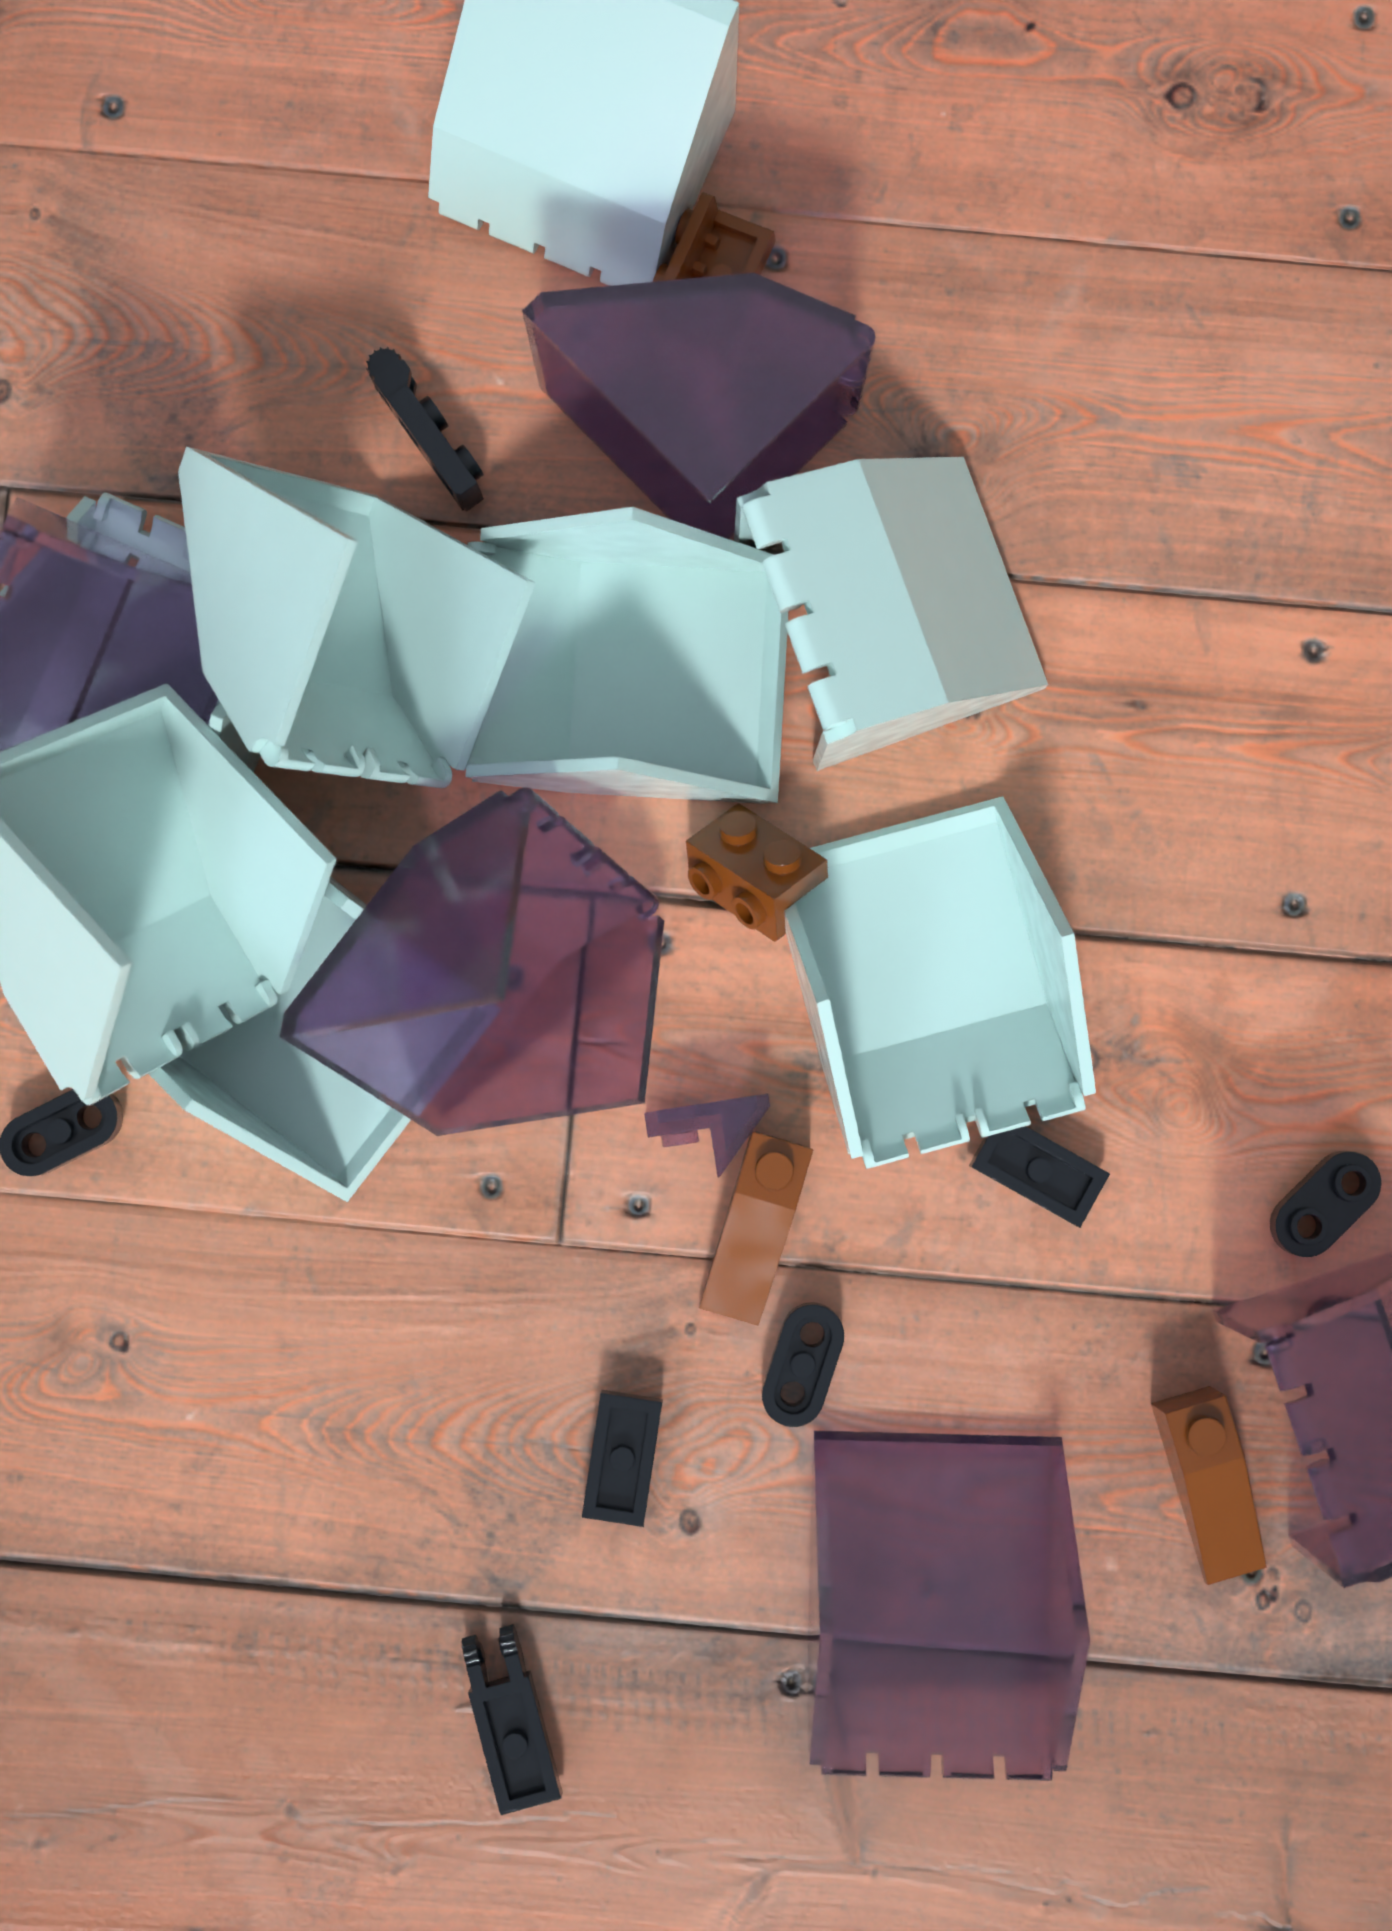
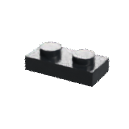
[969,1126,1110,1228]
[582,1390,663,1527]

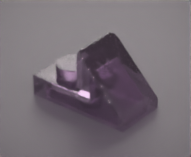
[644,1093,770,1178]

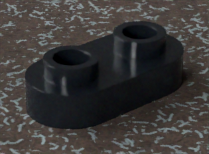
[0,1089,123,1176]
[1270,1151,1381,1257]
[761,1302,844,1427]

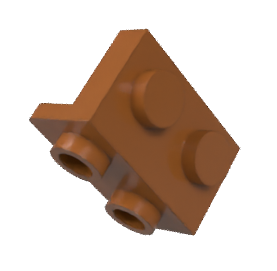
[650,192,776,350]
[686,803,828,942]

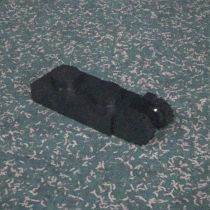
[366,347,484,511]
[461,1624,563,1815]

